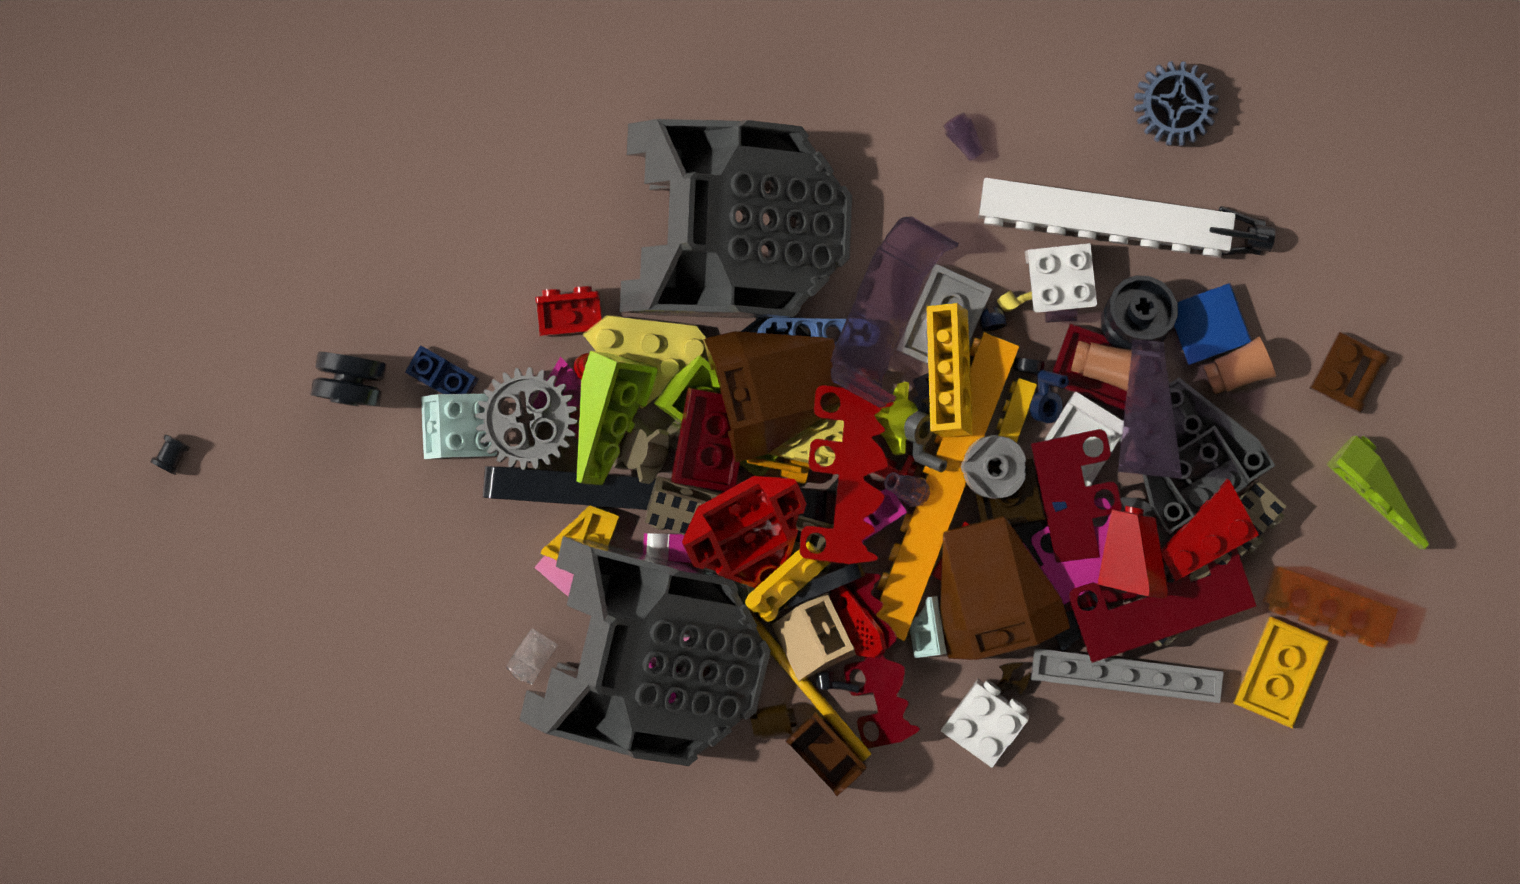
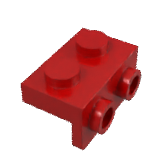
[535,286,602,336]

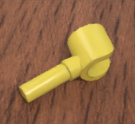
[997,290,1032,312]

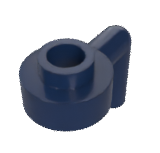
[1030,370,1069,424]

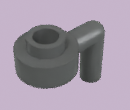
[904,411,947,473]

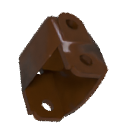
[785,712,867,796]

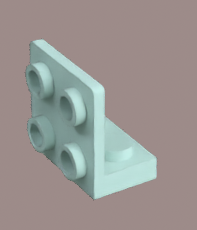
[421,393,497,459]

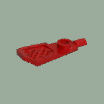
[830,585,887,658]

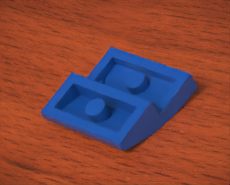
[1174,283,1252,365]

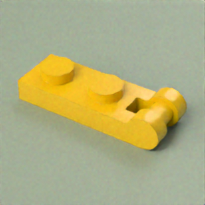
[745,541,831,622]

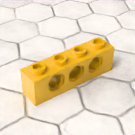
[927,303,972,437]

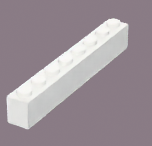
[978,178,1236,258]

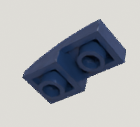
[405,345,479,394]

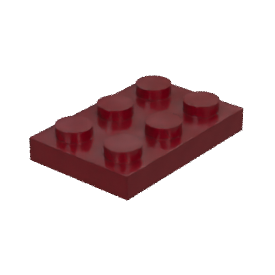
[1052,324,1159,411]
[671,388,740,491]

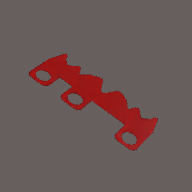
[799,385,894,564]

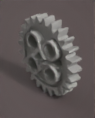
[475,367,579,470]

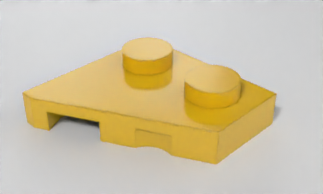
[540,505,620,560]

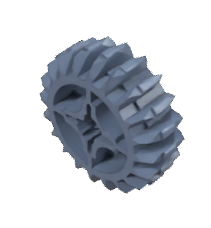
[1133,61,1219,146]

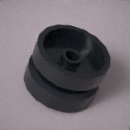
[1101,275,1178,356]
[310,352,387,407]

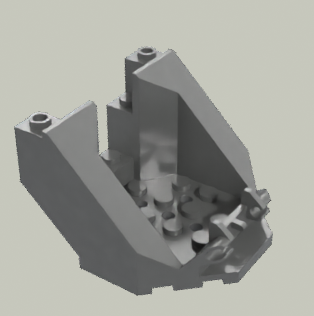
[620,119,852,319]
[519,536,771,766]

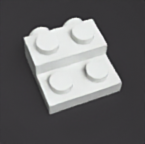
[941,679,1029,768]

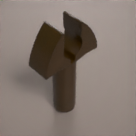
[995,662,1031,695]

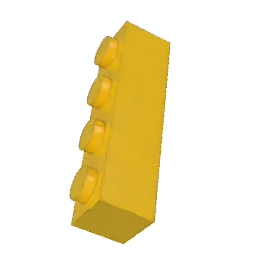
[996,378,1037,443]

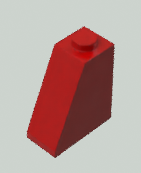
[1097,506,1168,599]

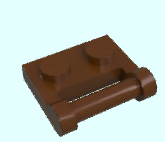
[1310,332,1390,414]

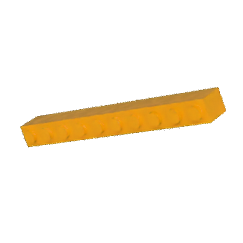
[876,332,1019,641]

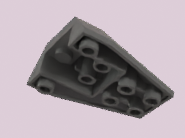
[1126,378,1276,535]

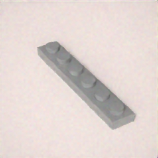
[1031,648,1224,703]

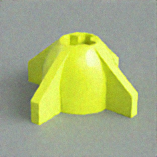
[875,382,918,455]

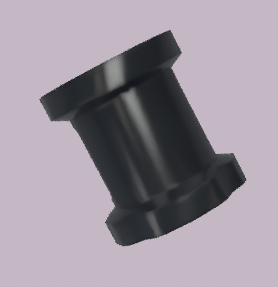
[150,434,190,475]

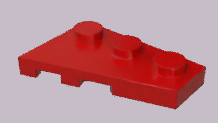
[1161,479,1259,581]

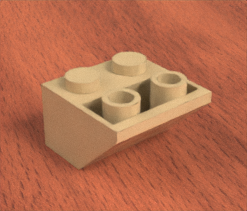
[772,593,856,681]

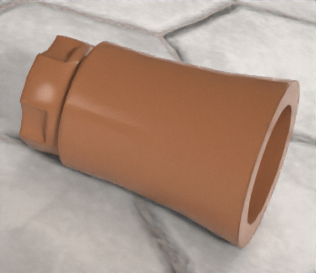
[1203,336,1276,394]
[1071,341,1142,393]

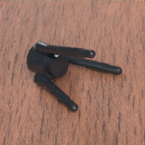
[1209,206,1275,255]

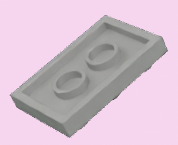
[896,264,993,364]

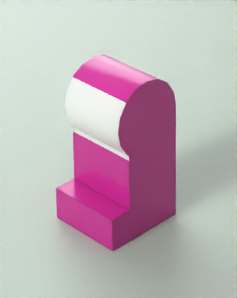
[643,533,691,563]

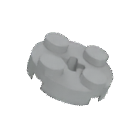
[961,435,1026,499]

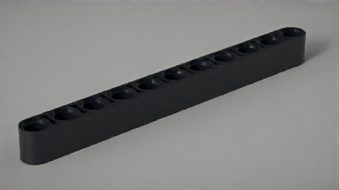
[482,466,827,522]

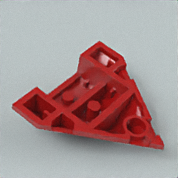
[682,476,806,588]

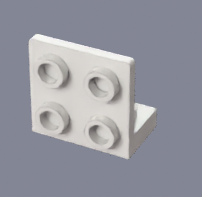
[1025,243,1097,313]

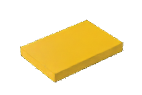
[1233,617,1329,729]

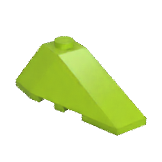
[577,351,658,485]
[654,355,778,476]
[1326,436,1429,549]

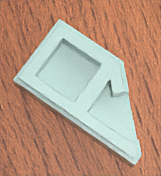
[910,596,946,658]

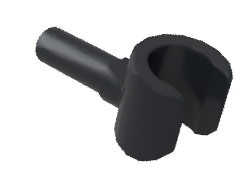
[816,671,860,693]

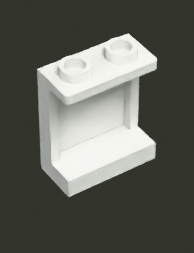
[1044,392,1130,487]

